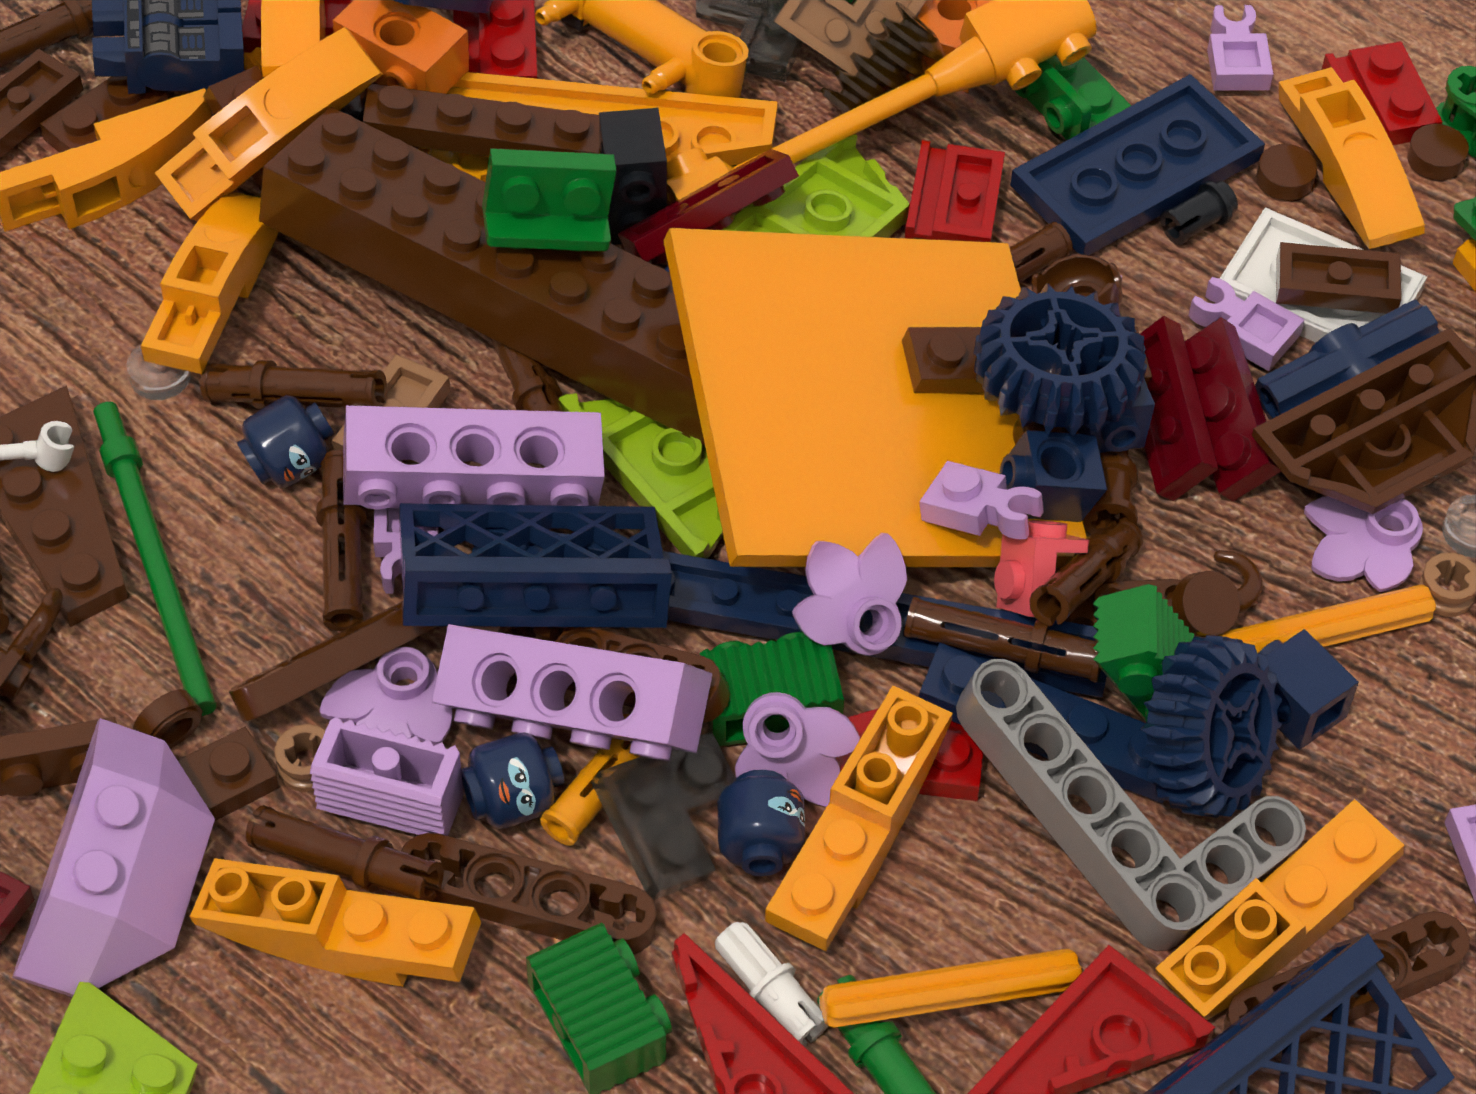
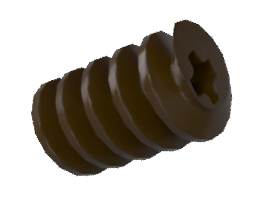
[821,2,946,131]

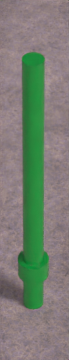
[93,402,217,716]

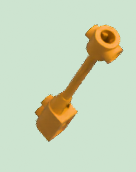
[667,0,1097,217]

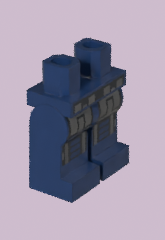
[92,0,244,94]

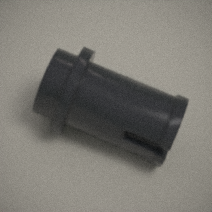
[1160,181,1238,245]

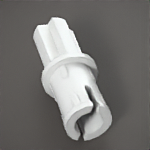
[715,922,828,1047]

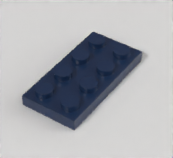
[1010,74,1265,255]

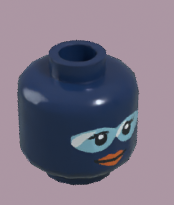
[237,395,335,488]
[461,732,565,829]
[717,770,806,876]

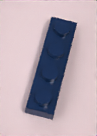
[918,642,1165,804]

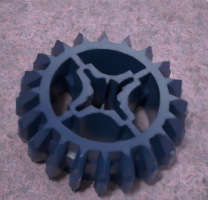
[973,283,1147,437]
[1140,635,1283,818]

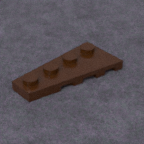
[0,385,128,627]

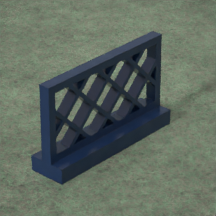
[399,503,672,628]
[1144,933,1455,1094]

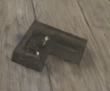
[696,0,803,82]
[591,732,736,900]

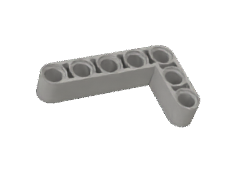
[956,659,1306,951]

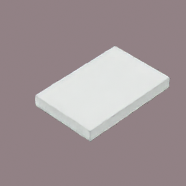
[1220,207,1427,342]

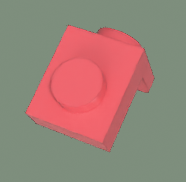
[994,520,1089,617]

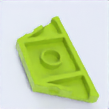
[722,134,910,238]
[559,393,723,559]
[29,982,198,1094]

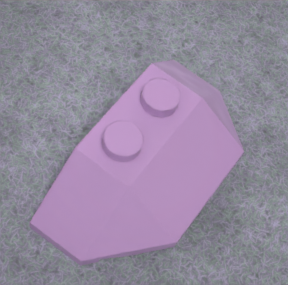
[12,718,215,997]

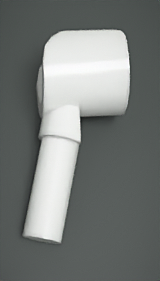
[0,421,75,472]

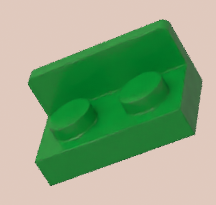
[1015,56,1131,140]
[482,149,616,251]

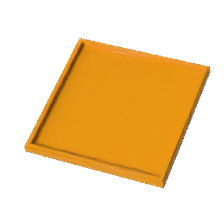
[663,228,1087,567]

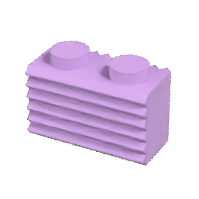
[310,716,464,836]

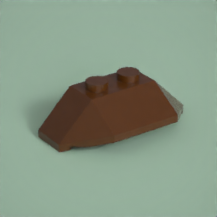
[1252,327,1476,514]

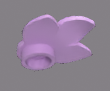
[1304,496,1423,592]
[792,533,907,655]
[320,647,453,745]
[735,692,861,807]

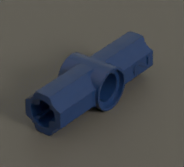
[1255,299,1439,420]

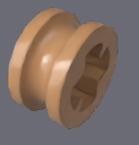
[1419,553,1476,617]
[274,724,326,793]

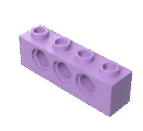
[343,405,604,510]
[432,624,713,761]

